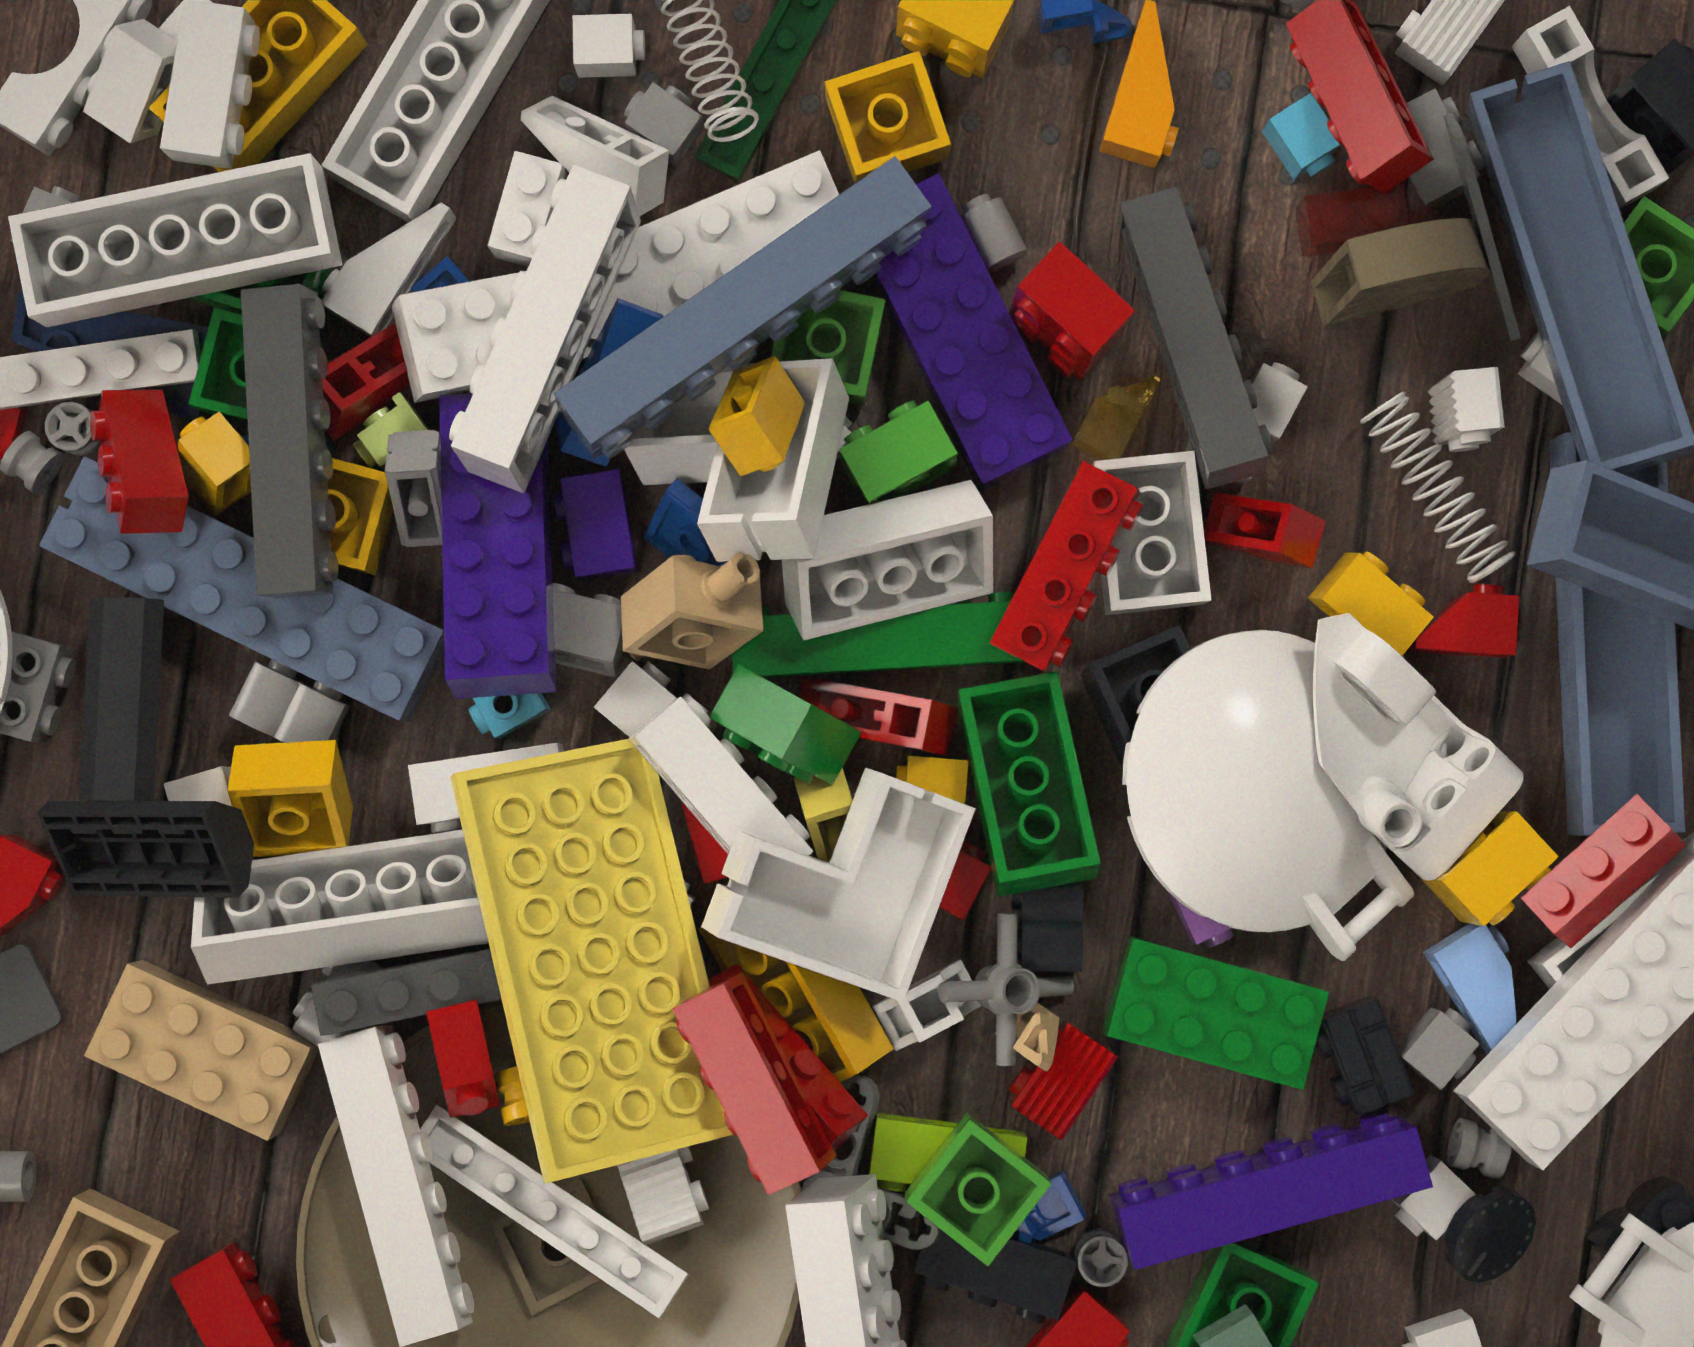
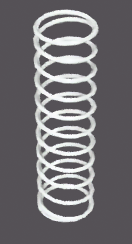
[661,0,759,142]
[1360,392,1516,583]

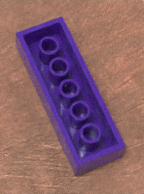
[873,173,1072,491]
[439,393,557,699]
[1109,1111,1433,1270]

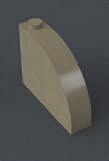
[1311,218,1490,328]

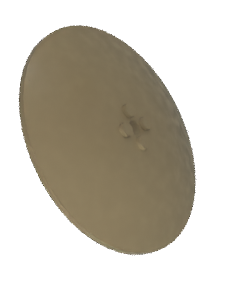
[296,999,802,1347]

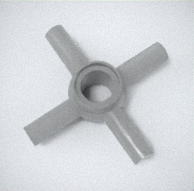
[938,912,1074,1066]

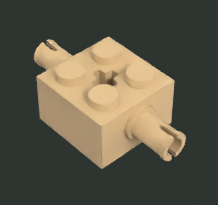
[621,552,763,670]

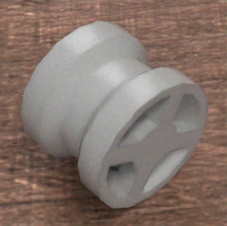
[45,402,101,456]
[0,431,64,494]

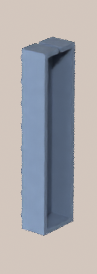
[1467,61,1694,475]
[554,156,932,460]
[1549,432,1685,836]
[39,456,445,723]
[1527,460,1694,630]

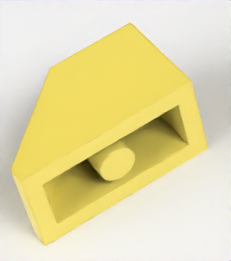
[793,768,853,863]

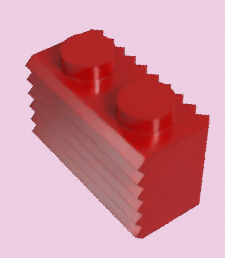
[1008,1020,1118,1141]

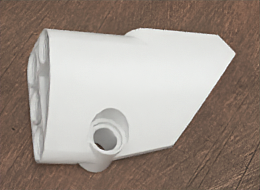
[1313,613,1523,881]

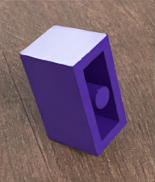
[554,469,638,581]

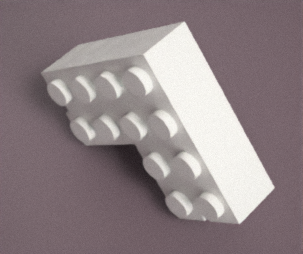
[624,358,849,562]
[701,768,976,1002]

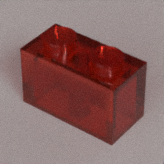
[1295,183,1410,257]

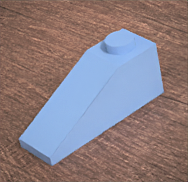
[1423,924,1517,1056]

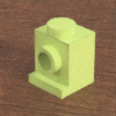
[353,392,430,470]

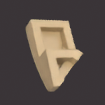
[994,1002,1059,1072]

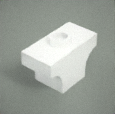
[872,959,981,1051]

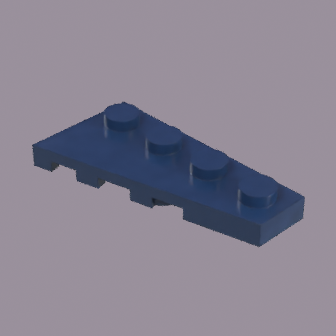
[11,291,208,422]

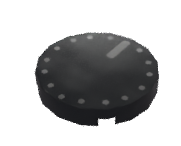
[1444,1186,1536,1283]

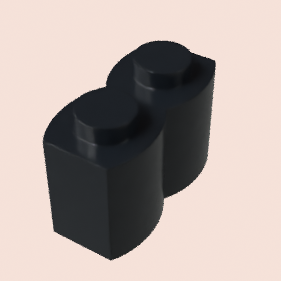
[1011,881,1083,972]
[1586,1176,1694,1274]

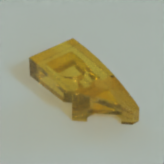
[1071,376,1162,460]

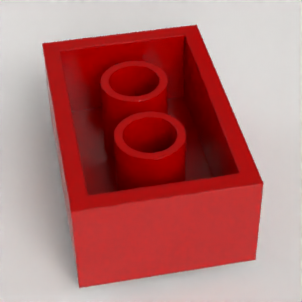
[1009,241,1136,380]

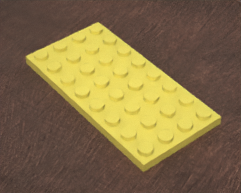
[450,739,733,1184]

